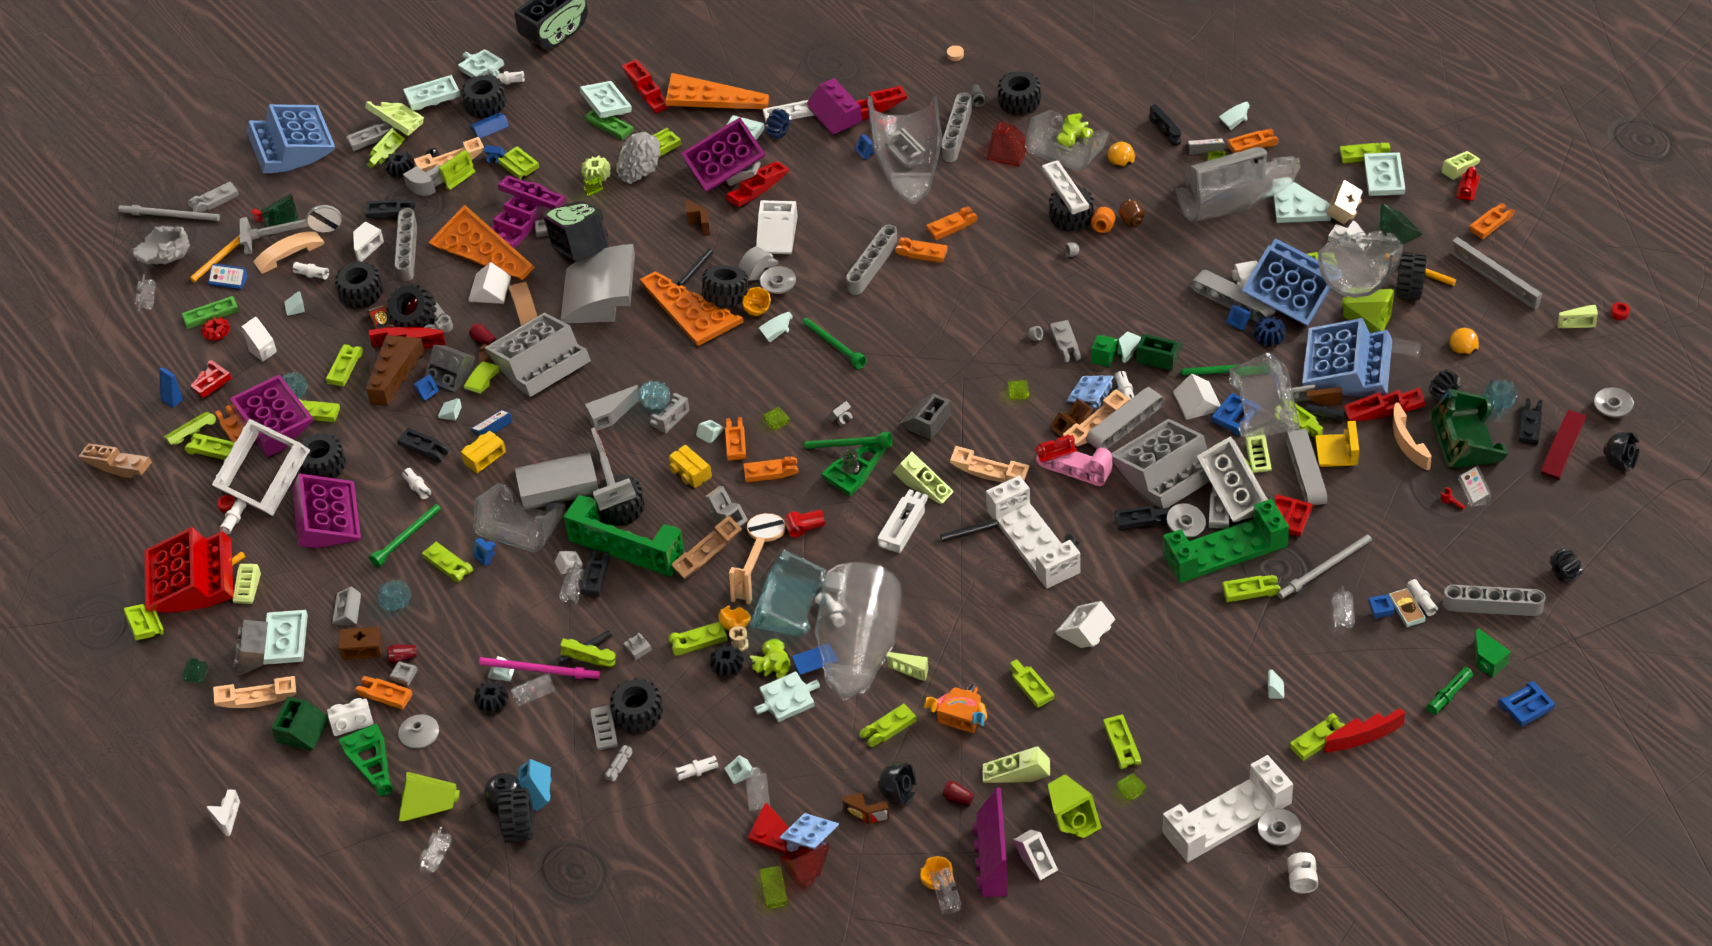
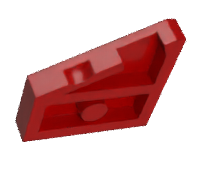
[191,360,232,398]
[1275,494,1313,537]
[748,803,790,854]

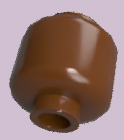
[1119,199,1145,226]

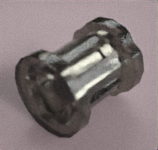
[841,449,859,474]

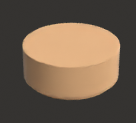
[947,46,964,61]

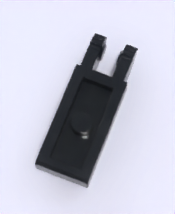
[1149,104,1182,146]
[365,199,415,219]
[1519,398,1543,445]
[397,428,450,462]
[580,550,610,597]

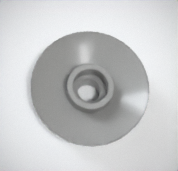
[760,266,796,294]
[1594,387,1634,417]
[1167,504,1206,537]
[398,714,439,749]
[1258,809,1301,846]

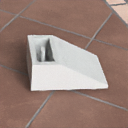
[756,200,798,254]

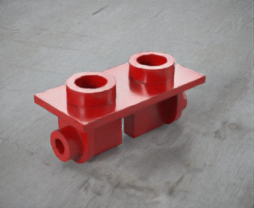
[1456,166,1480,201]
[1034,434,1077,463]

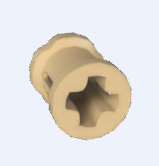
[729,626,749,652]

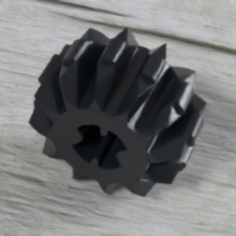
[385,150,414,178]
[1428,369,1462,401]
[1549,548,1583,583]
[709,644,744,678]
[474,680,509,715]

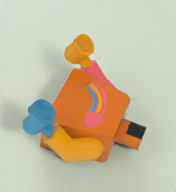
[923,684,987,734]

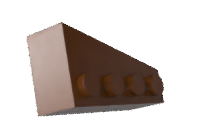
[366,335,425,405]

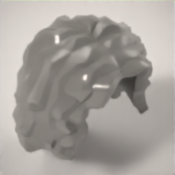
[616,132,660,184]
[133,225,190,265]

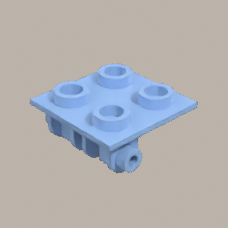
[1066,375,1113,411]
[780,813,839,852]

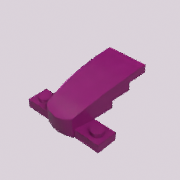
[490,175,566,249]

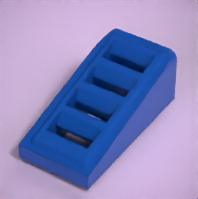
[159,367,183,407]

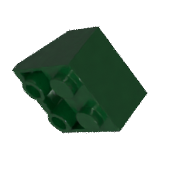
[1137,334,1184,371]
[271,696,329,751]

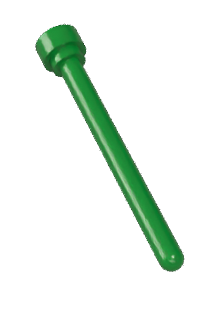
[802,318,867,369]
[1180,358,1271,376]
[803,432,892,449]
[369,504,440,568]

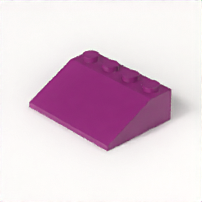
[681,117,766,192]
[230,374,314,458]
[292,474,361,548]
[973,788,1008,897]

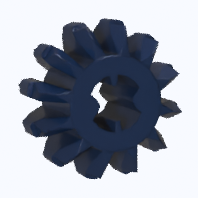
[764,108,791,139]
[1254,316,1286,347]

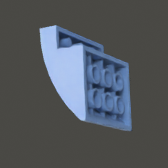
[247,104,335,174]
[1242,238,1340,326]
[1302,318,1392,397]

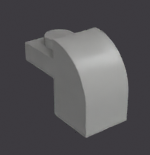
[403,165,443,196]
[738,247,778,280]
[705,486,748,526]

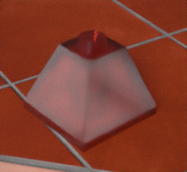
[987,121,1032,167]
[779,841,830,886]

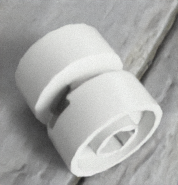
[1287,852,1319,893]

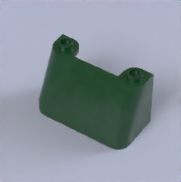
[1431,389,1508,468]

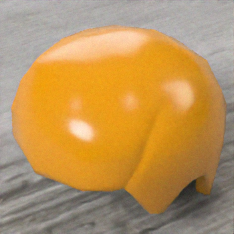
[1107,141,1135,167]
[742,287,771,316]
[1449,327,1479,354]
[718,606,751,631]
[920,856,953,890]

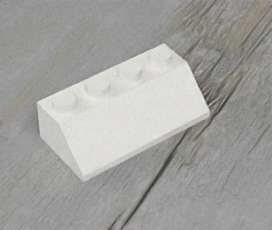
[1197,436,1268,522]

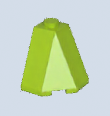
[1341,289,1394,333]
[399,772,460,821]
[1048,775,1101,838]

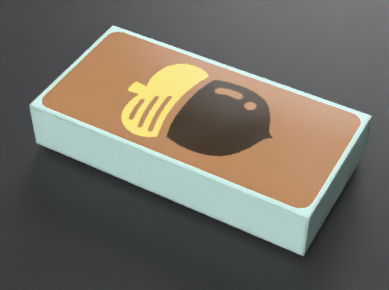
[1389,588,1426,628]

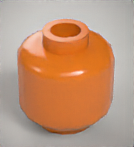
[1091,207,1116,233]

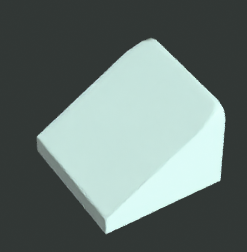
[284,291,305,316]
[438,399,462,421]
[696,420,724,443]
[488,656,514,681]
[1268,670,1284,699]
[724,755,756,784]

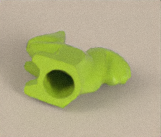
[1056,113,1093,147]
[750,639,790,679]

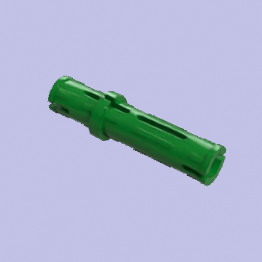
[1426,667,1473,715]

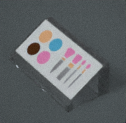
[1458,466,1491,507]

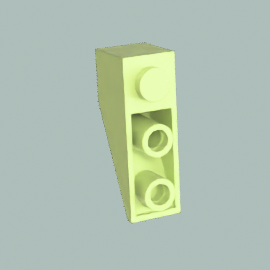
[893,452,954,504]
[983,746,1050,783]

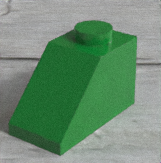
[1091,335,1119,367]
[1474,628,1511,678]

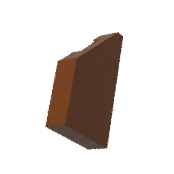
[1306,387,1342,407]

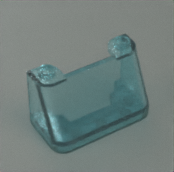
[750,550,826,637]

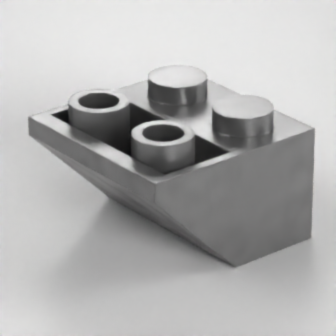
[425,345,475,392]
[899,394,951,440]
[234,620,268,675]

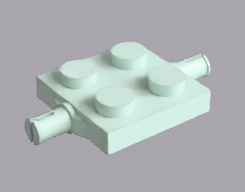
[458,49,504,78]
[754,672,820,722]

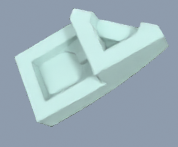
[1219,102,1249,130]
[759,312,793,342]
[1117,332,1141,362]

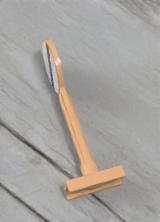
[729,513,786,605]

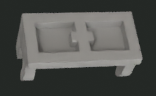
[885,128,926,168]
[650,393,690,434]

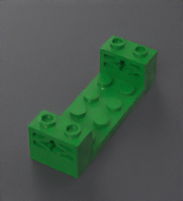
[564,495,685,577]
[1163,499,1289,583]

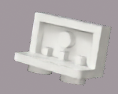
[327,698,373,736]

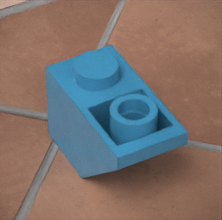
[518,759,551,811]

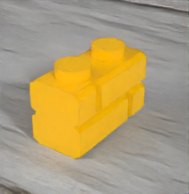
[461,431,506,474]
[669,445,712,488]

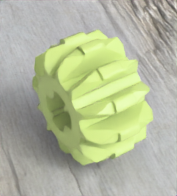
[581,156,611,184]

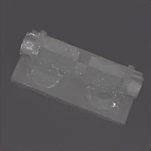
[135,274,156,312]
[559,562,585,605]
[1332,586,1355,629]
[511,673,555,706]
[746,767,770,811]
[419,827,452,872]
[930,867,962,915]

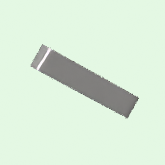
[941,93,972,162]
[395,208,417,282]
[846,225,898,295]
[1191,270,1276,322]
[1086,387,1165,449]
[1286,429,1327,506]
[1442,585,1545,616]

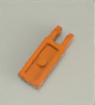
[1227,129,1279,154]
[1469,203,1515,240]
[926,206,978,240]
[895,237,948,263]
[215,405,245,442]
[725,417,747,461]
[744,456,798,483]
[355,676,413,710]

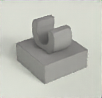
[827,401,853,426]
[623,633,652,660]

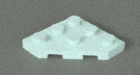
[1272,180,1331,223]

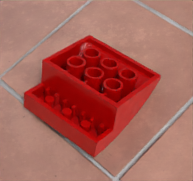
[144,527,234,612]

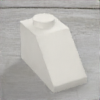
[353,222,384,262]
[242,317,277,362]
[1013,830,1058,880]

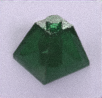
[261,193,299,236]
[1379,203,1423,246]

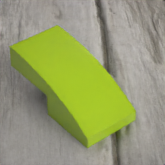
[464,361,499,393]

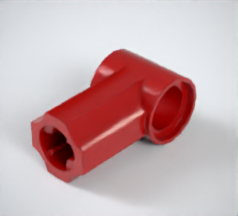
[784,509,825,538]

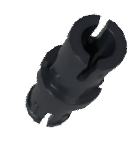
[1306,403,1345,423]

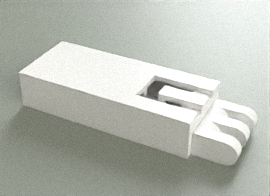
[877,489,928,553]

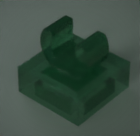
[183,658,208,682]

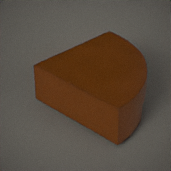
[478,344,492,363]

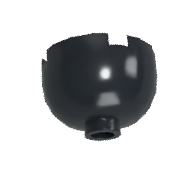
[1603,432,1640,471]
[878,762,916,804]
[484,773,521,814]

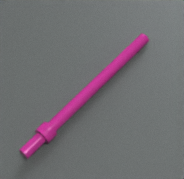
[479,657,600,679]

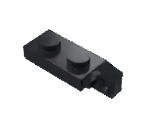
[1114,505,1169,530]

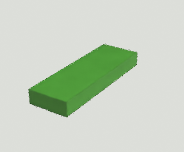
[584,109,634,141]
[181,296,239,329]

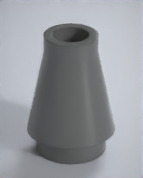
[970,84,987,107]

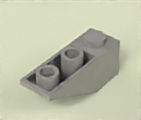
[585,385,640,431]

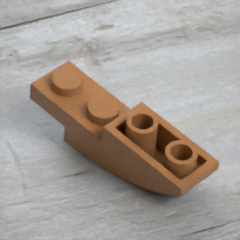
[78,443,152,478]

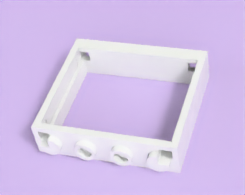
[212,419,310,516]

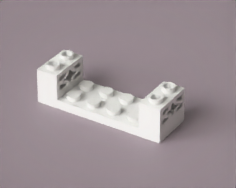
[986,475,1080,589]
[1163,755,1293,863]

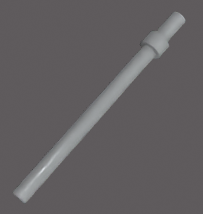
[118,205,220,221]
[1277,534,1372,599]

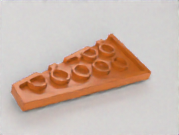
[666,73,769,109]
[428,205,535,280]
[640,271,744,347]

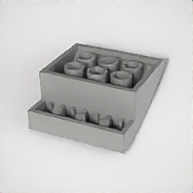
[1184,147,1267,200]
[561,244,635,323]
[484,313,591,397]
[1111,419,1210,508]
[515,452,599,510]

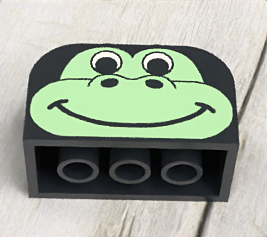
[514,0,588,50]
[542,202,609,261]

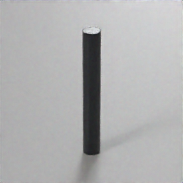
[677,249,713,286]
[940,519,998,542]
[556,630,612,665]

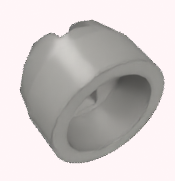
[1065,242,1079,257]
[1027,326,1043,341]

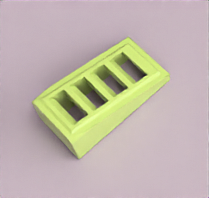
[1441,151,1480,180]
[1557,305,1598,328]
[1245,435,1272,473]
[233,564,261,604]
[887,652,928,681]

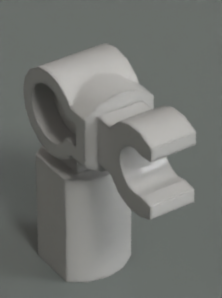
[424,303,453,332]

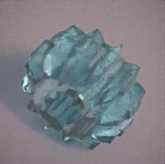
[281,371,307,399]
[1484,378,1517,410]
[638,380,670,411]
[377,578,411,611]

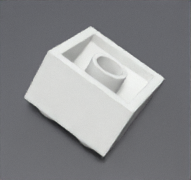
[1055,601,1115,648]

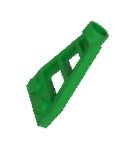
[821,444,889,497]
[339,723,393,796]

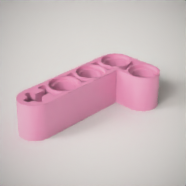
[1036,448,1112,486]

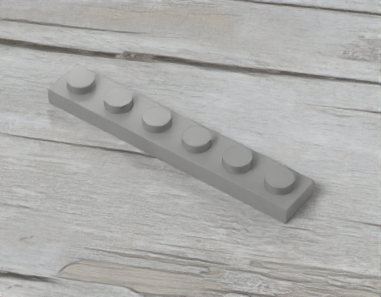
[1451,237,1542,310]

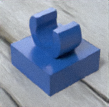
[854,135,878,159]
[484,145,506,165]
[1226,305,1251,330]
[413,375,439,401]
[473,538,497,566]
[1368,594,1394,619]

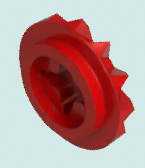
[201,317,230,340]

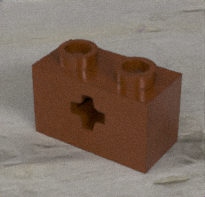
[338,627,384,660]

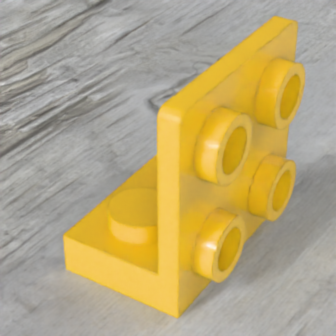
[1315,421,1359,467]

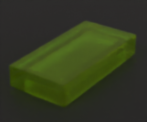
[760,865,788,909]

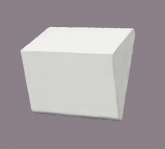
[469,262,511,304]
[1173,374,1221,420]

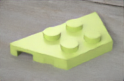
[365,102,424,136]

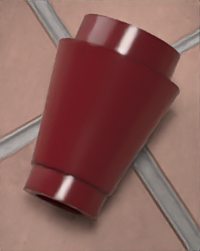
[469,323,497,346]
[387,644,417,663]
[942,781,975,806]

